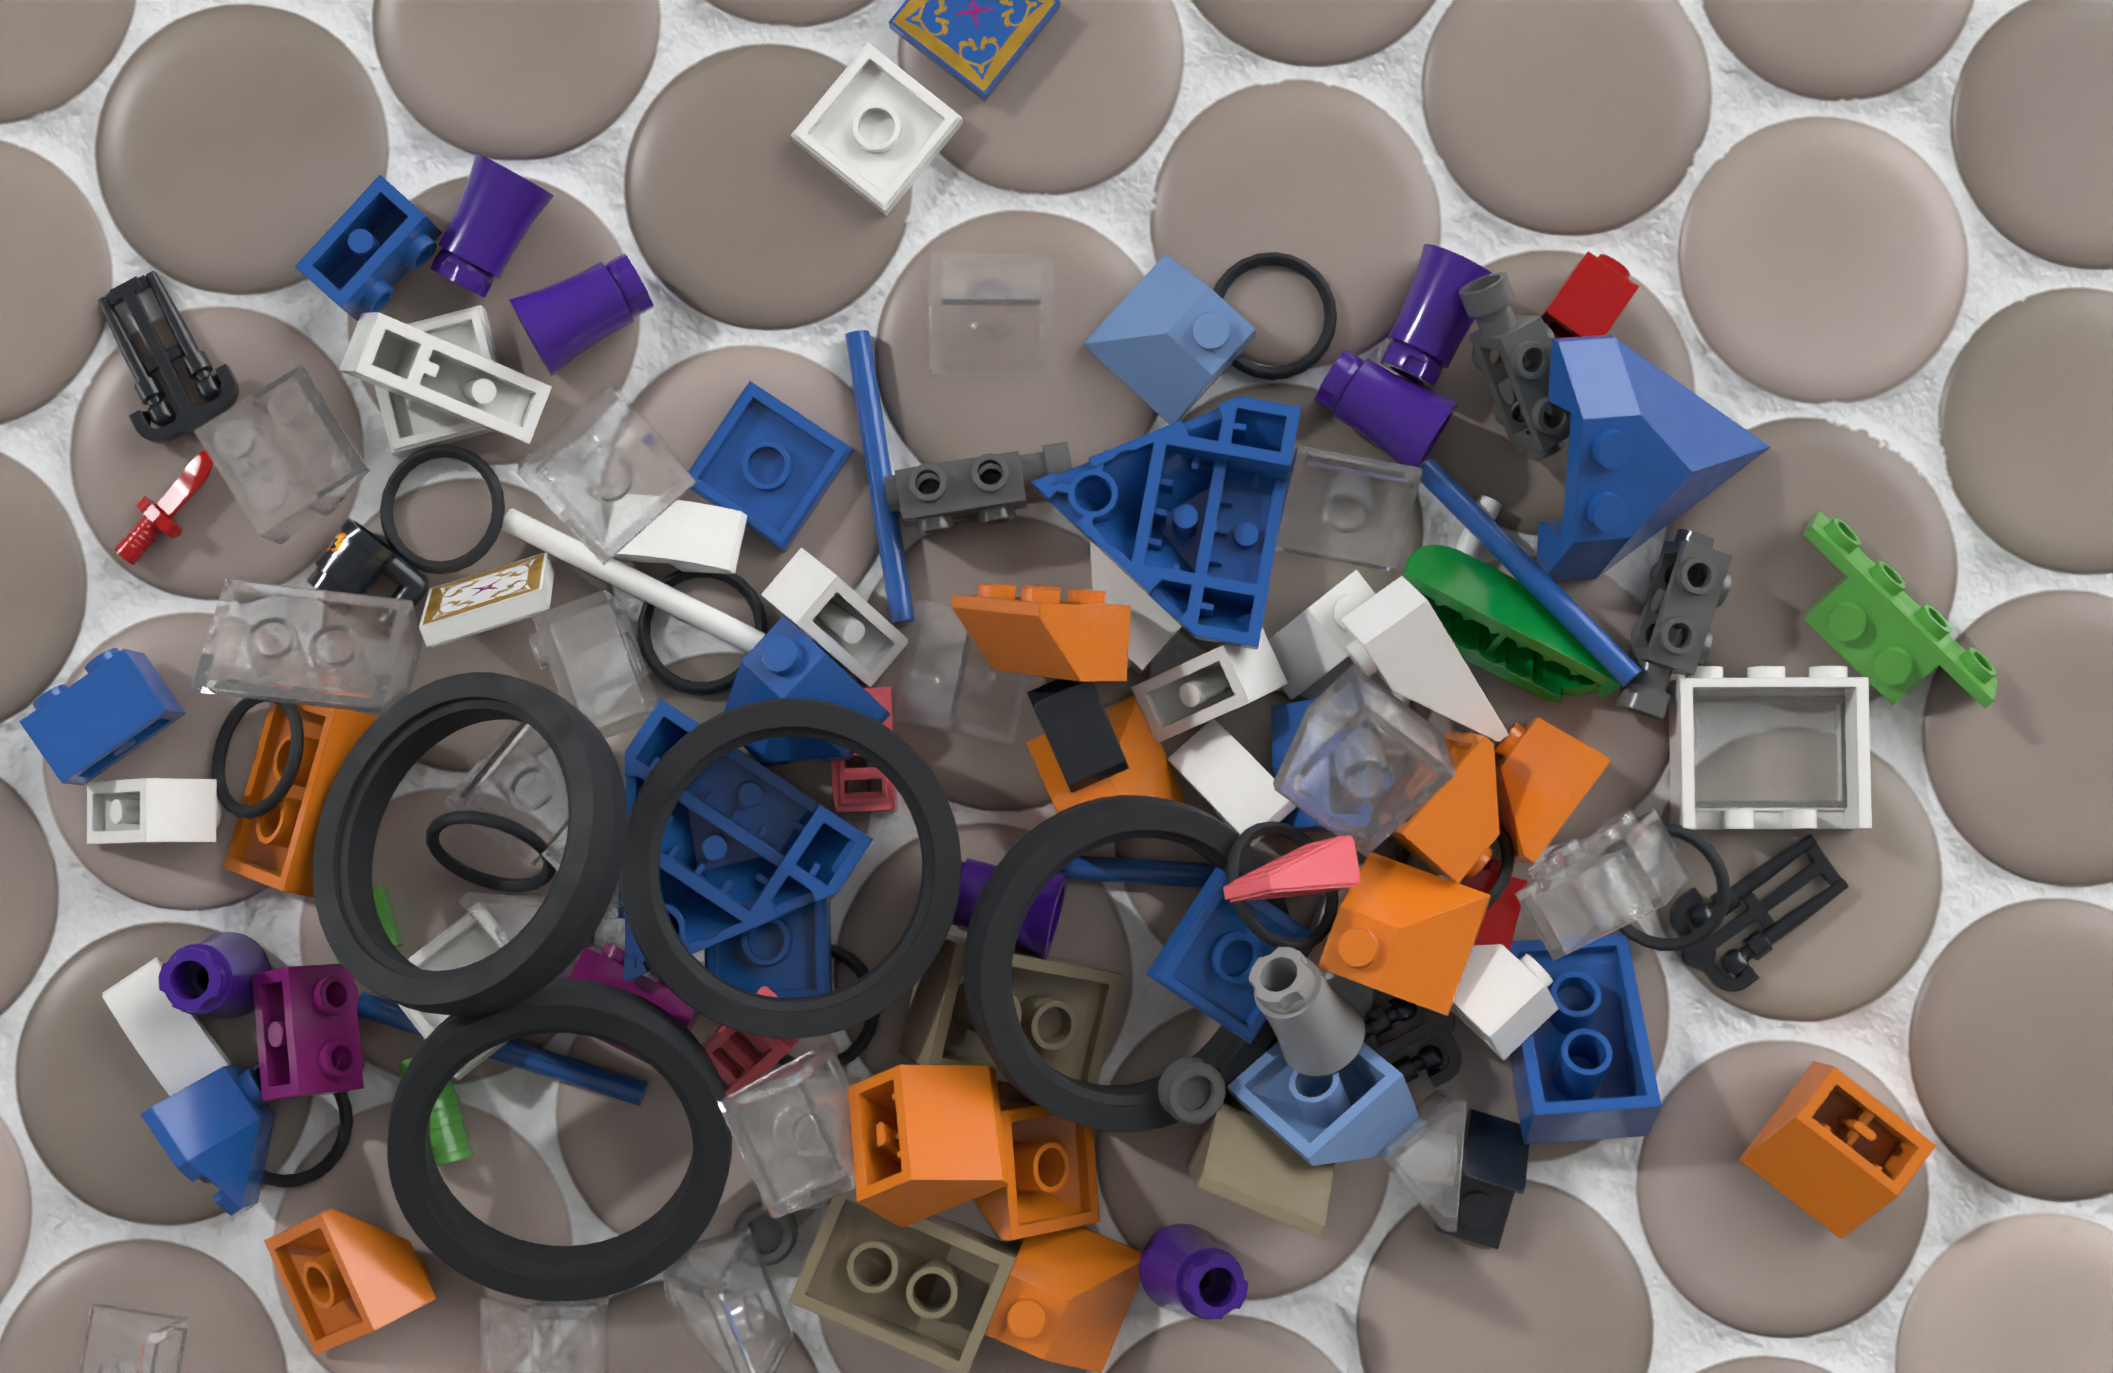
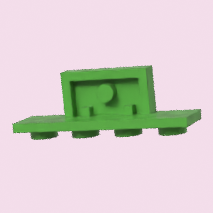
[1803,510,1998,708]

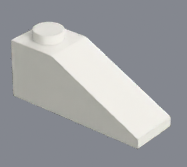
[339,312,552,444]
[1340,576,1509,742]

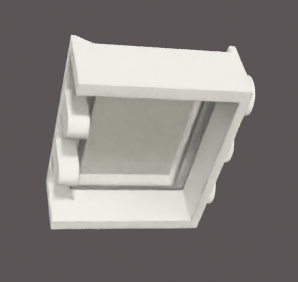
[1667,666,1872,830]

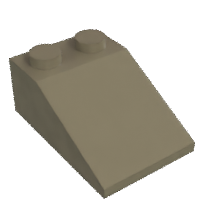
[898,934,1123,1084]
[1187,1096,1335,1238]
[788,1181,1018,1373]

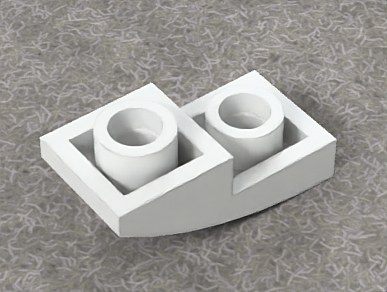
[605,495,747,574]
[1167,719,1298,847]
[102,957,231,1096]

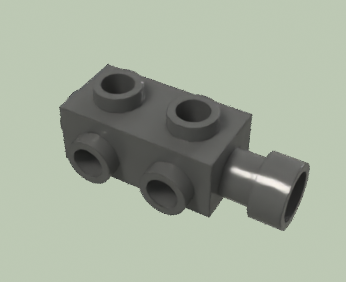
[1459,272,1571,460]
[884,441,1072,534]
[1615,529,1732,720]

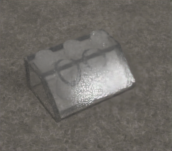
[192,579,423,714]

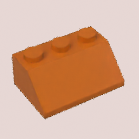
[223,689,379,898]

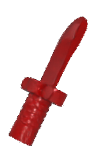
[114,450,214,565]

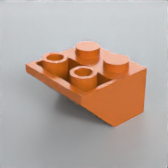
[951,583,1131,682]
[1739,1061,1937,1239]
[848,1064,1010,1228]

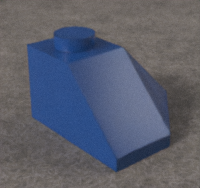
[724,615,891,766]
[140,1064,275,1216]

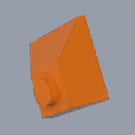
[1026,695,1188,813]
[1494,717,1611,863]
[1371,729,1500,883]
[1318,852,1491,1016]
[973,1101,1100,1241]
[264,1208,436,1355]
[985,1226,1142,1373]

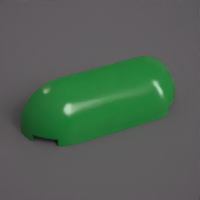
[1400,545,1621,703]

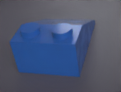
[1510,934,1662,1145]

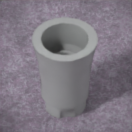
[1249,947,1365,1077]

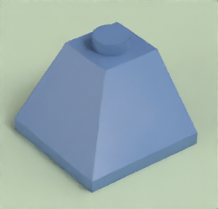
[1083,253,1256,425]
[1227,1042,1419,1166]

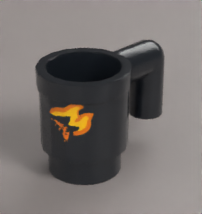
[307,518,429,626]

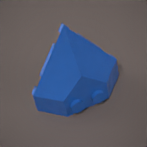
[1536,335,1771,583]
[1031,396,1301,650]
[624,699,873,983]

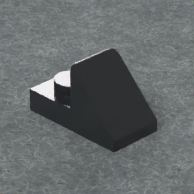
[1027,679,1129,793]
[1435,1108,1529,1250]

